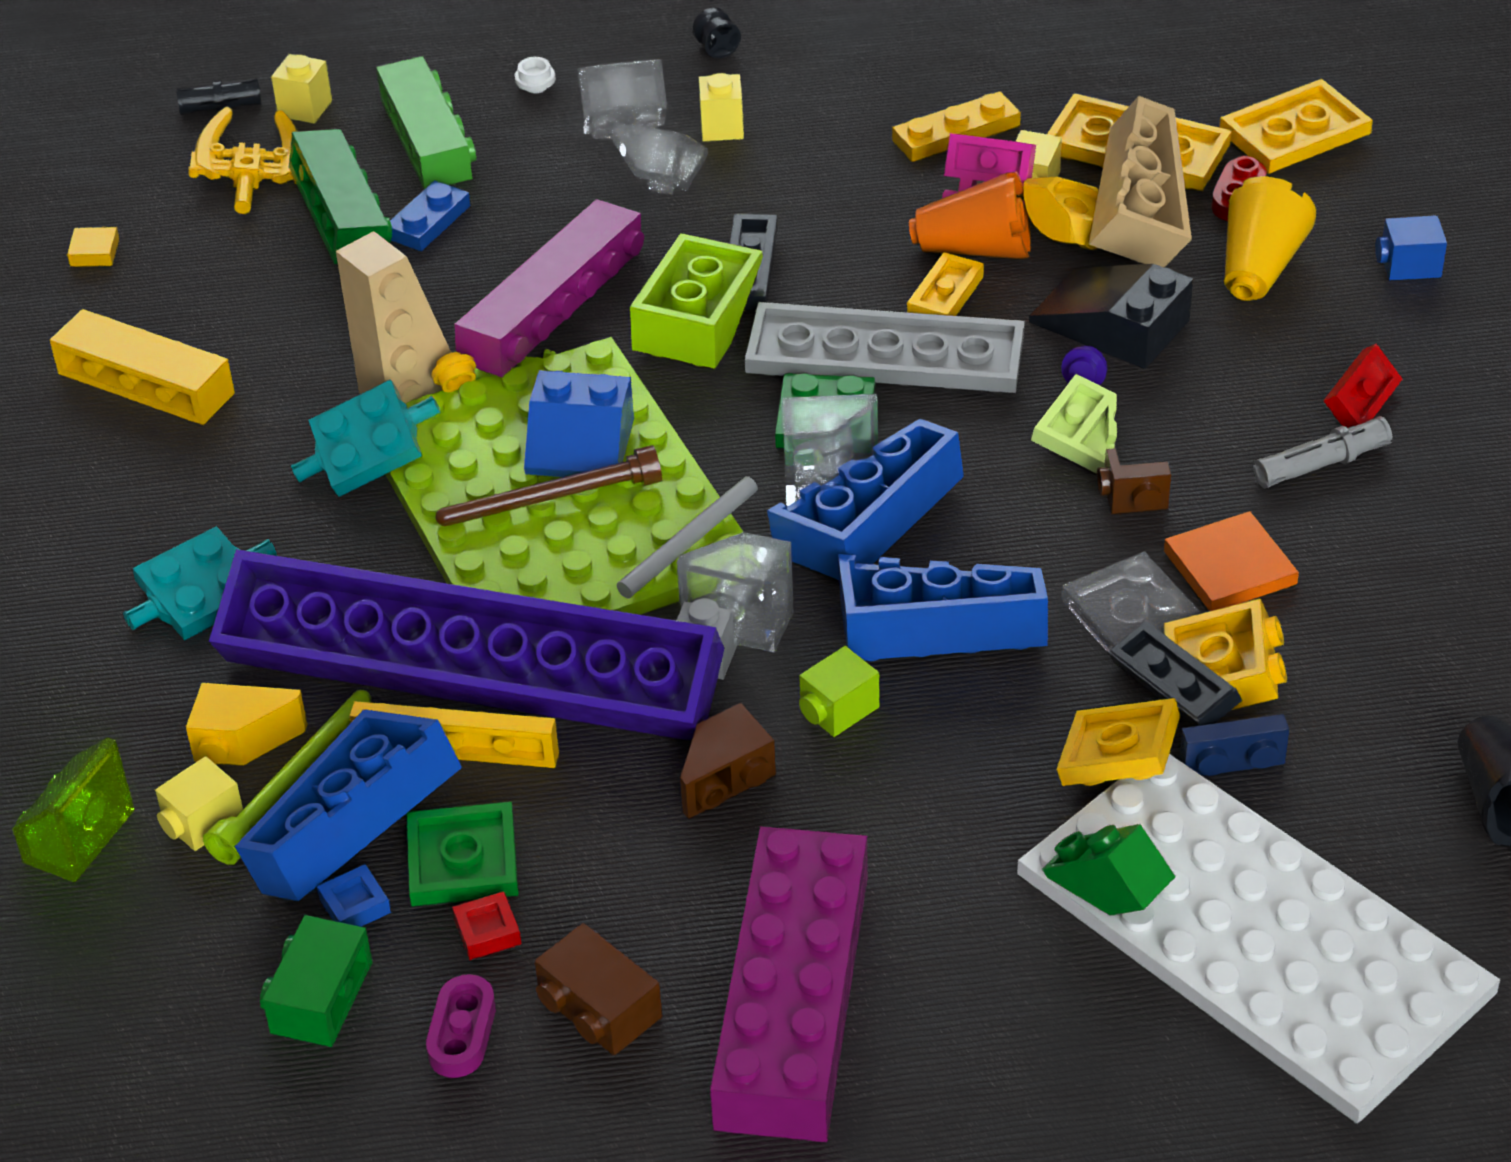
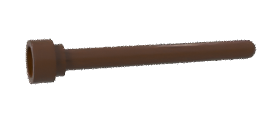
[435,445,662,527]

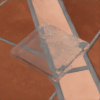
[1061,551,1199,652]

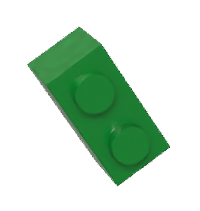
[260,915,372,1047]

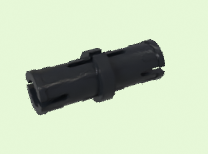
[177,78,262,114]

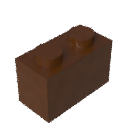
[534,923,662,1056]

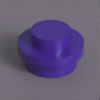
[1061,346,1108,385]

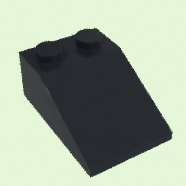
[1029,264,1193,369]

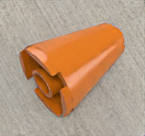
[909,171,1031,259]

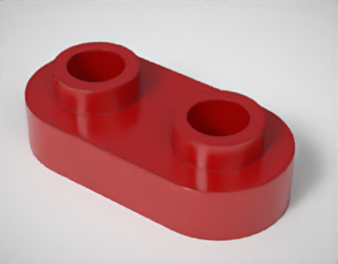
[1212,156,1267,221]

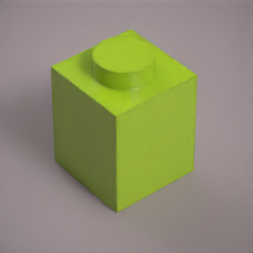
[799,646,879,737]

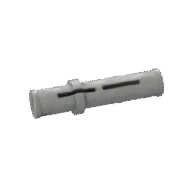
[1253,416,1392,489]

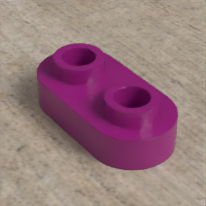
[426,974,496,1078]

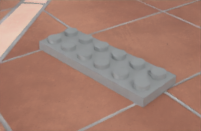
[745,302,1025,393]

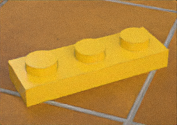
[892,91,1021,162]

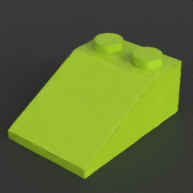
[630,233,763,369]

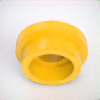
[431,352,476,393]

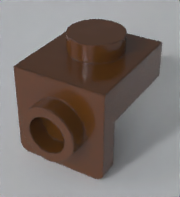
[1097,448,1171,514]

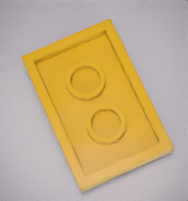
[1220,79,1373,173]

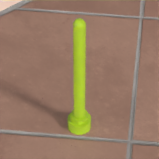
[203,690,371,865]

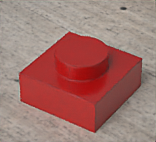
[452,891,522,960]

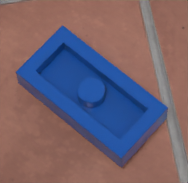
[390,180,471,251]

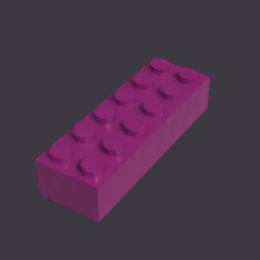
[710,826,868,1142]

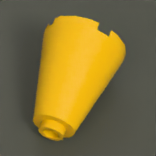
[1224,176,1316,301]

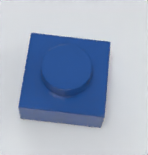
[317,864,391,927]

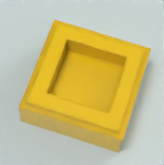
[67,227,119,267]

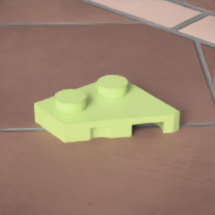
[1031,374,1117,473]

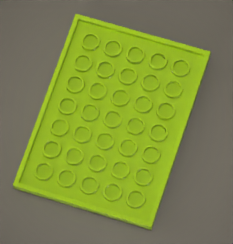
[385,337,762,615]

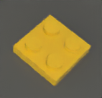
[1057,698,1180,786]

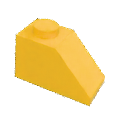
[186,683,308,766]

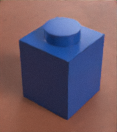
[1375,215,1447,280]

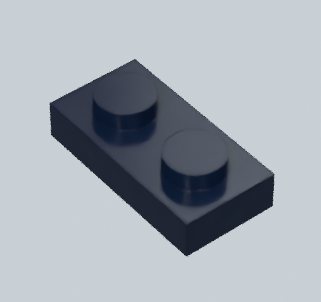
[1179,714,1289,776]

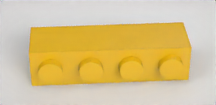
[50,309,235,425]

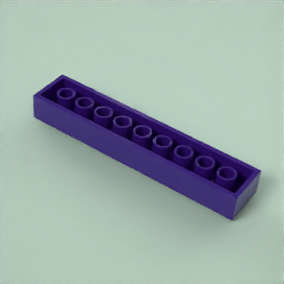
[209,549,725,741]

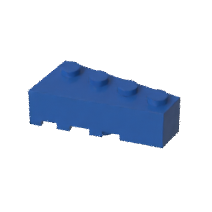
[767,419,964,580]
[838,554,1048,661]
[235,709,462,901]

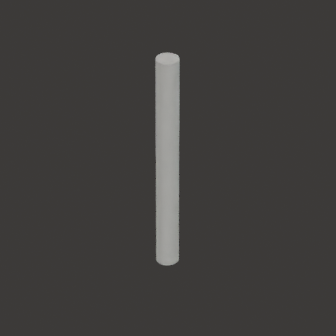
[617,476,758,598]

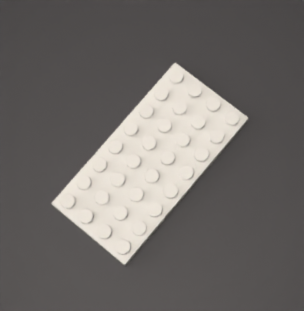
[1017,754,1500,1124]

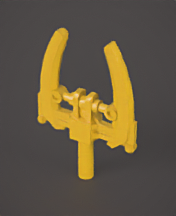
[189,107,297,214]

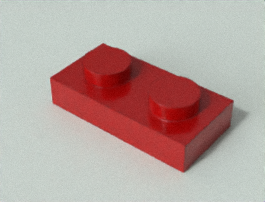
[1323,344,1403,428]

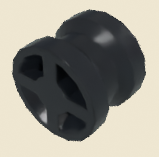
[692,7,741,58]

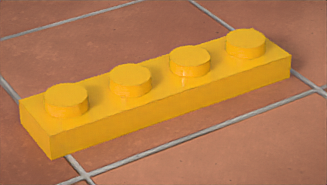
[349,701,559,768]

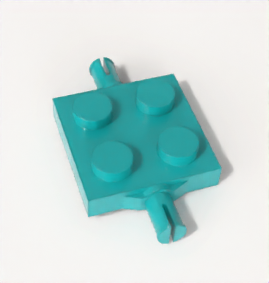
[291,379,441,497]
[123,526,277,640]

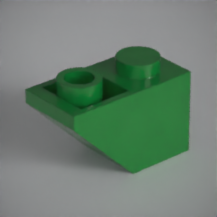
[1042,824,1176,916]

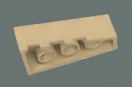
[1089,96,1192,267]
[336,231,451,404]

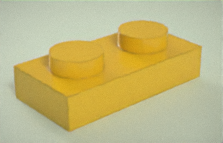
[907,252,984,316]

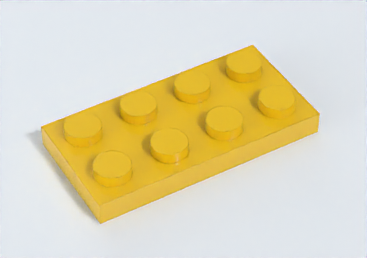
[1047,93,1231,191]

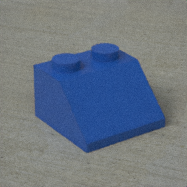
[524,370,634,477]

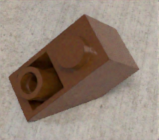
[680,703,776,819]

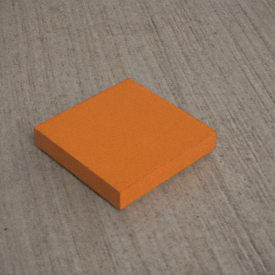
[1164,511,1299,611]

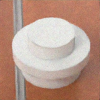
[515,57,555,93]

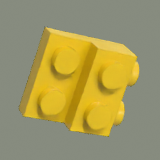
[1164,599,1287,710]

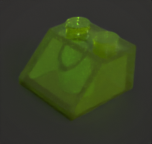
[12,737,135,883]

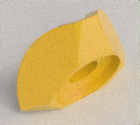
[1024,177,1099,250]

